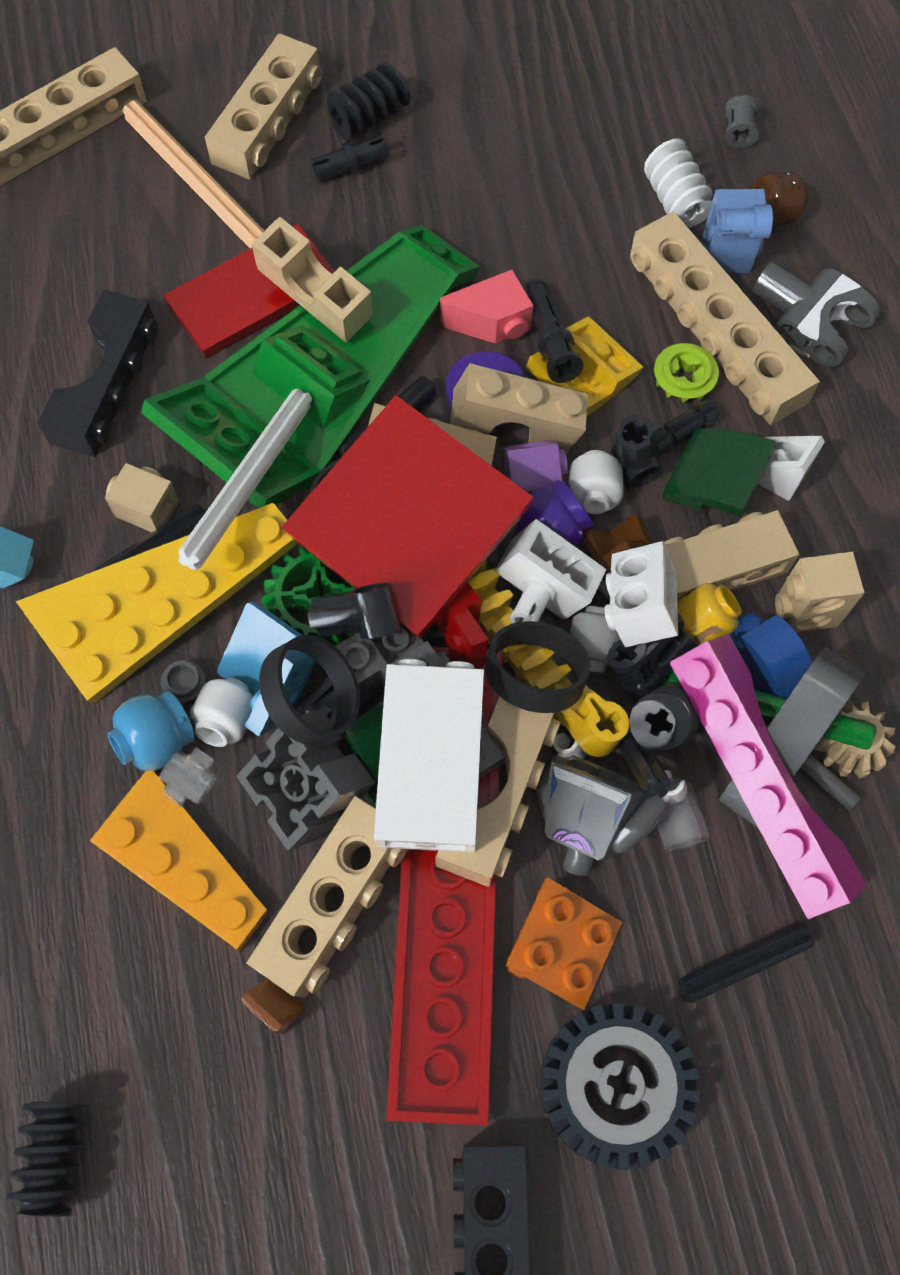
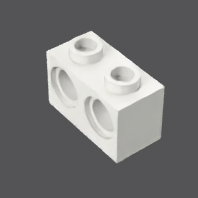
[605,541,678,647]

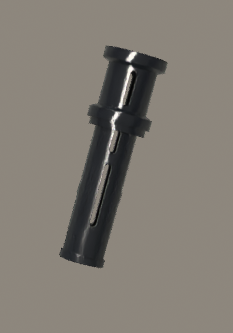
[523,279,584,383]

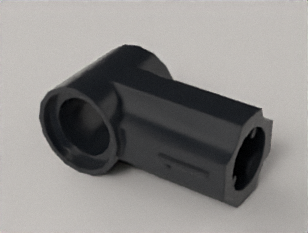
[611,415,663,488]
[307,582,401,639]

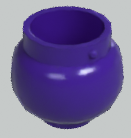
[515,479,595,548]

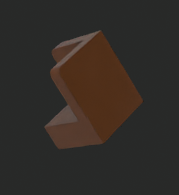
[585,515,652,578]

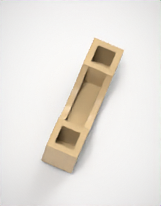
[436,697,561,887]

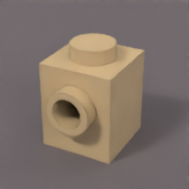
[105,463,179,532]

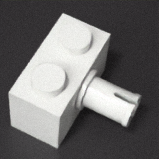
[495,519,606,624]

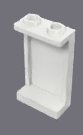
[374,659,484,852]

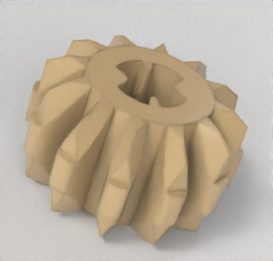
[814,699,896,778]

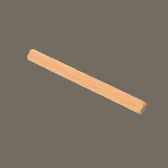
[123,100,265,248]

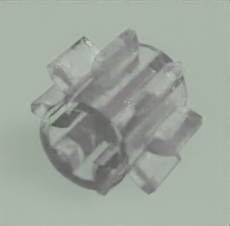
[159,747,218,808]

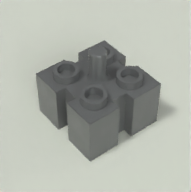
[236,709,375,851]

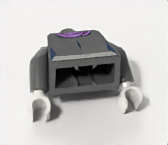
[536,733,687,876]

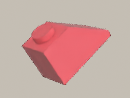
[440,270,533,344]

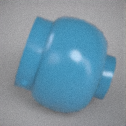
[107,690,194,771]

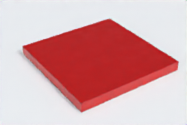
[281,395,534,639]

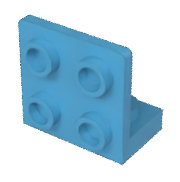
[217,601,317,736]

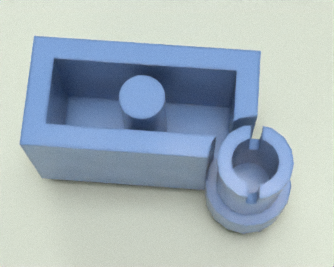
[701,189,773,273]

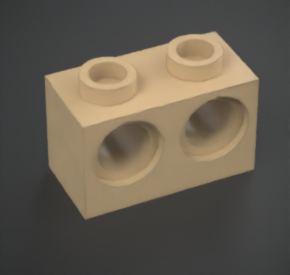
[775,552,865,632]

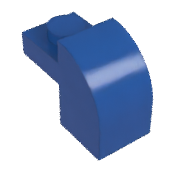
[730,612,812,699]

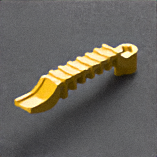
[468,560,629,757]

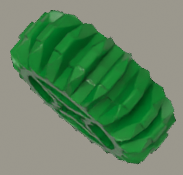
[261,545,356,646]

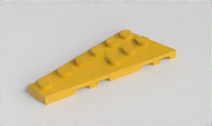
[16,503,298,704]

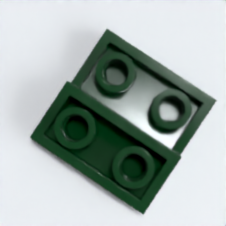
[662,429,776,518]

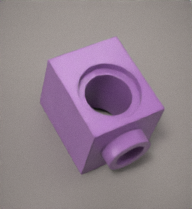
[502,440,568,491]

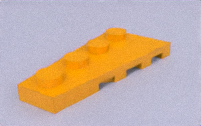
[90,771,269,952]

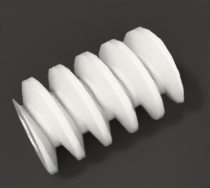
[644,138,713,228]

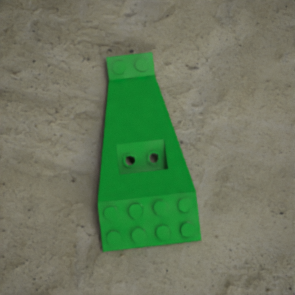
[141,224,480,508]

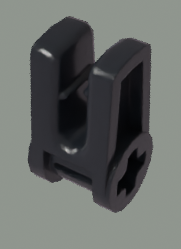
[607,613,695,696]

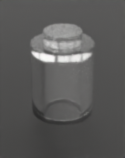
[657,777,710,851]

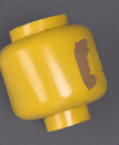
[677,583,742,646]

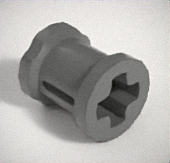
[725,95,759,148]

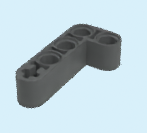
[718,647,866,828]

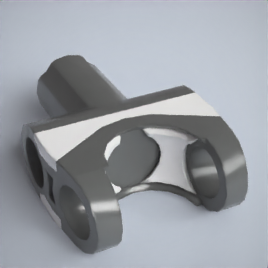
[752,262,880,367]

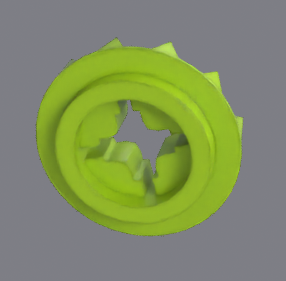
[653,343,719,403]

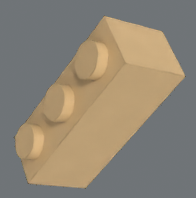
[664,510,800,601]

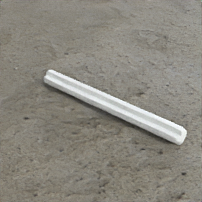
[178,389,312,570]

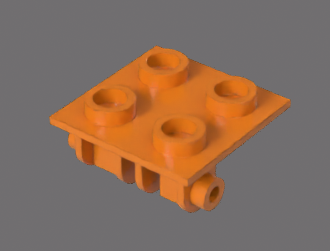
[505,877,622,1010]

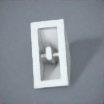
[759,436,825,501]

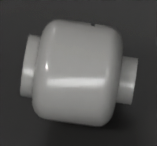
[570,606,624,673]

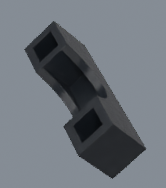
[38,289,158,457]

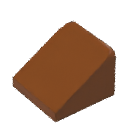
[241,978,305,1035]

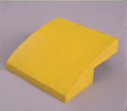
[526,316,644,416]

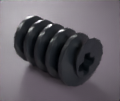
[327,63,411,141]
[629,683,702,750]
[5,1101,88,1217]

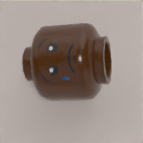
[750,172,809,225]

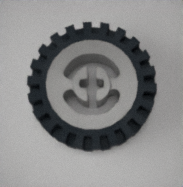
[540,1003,701,1170]

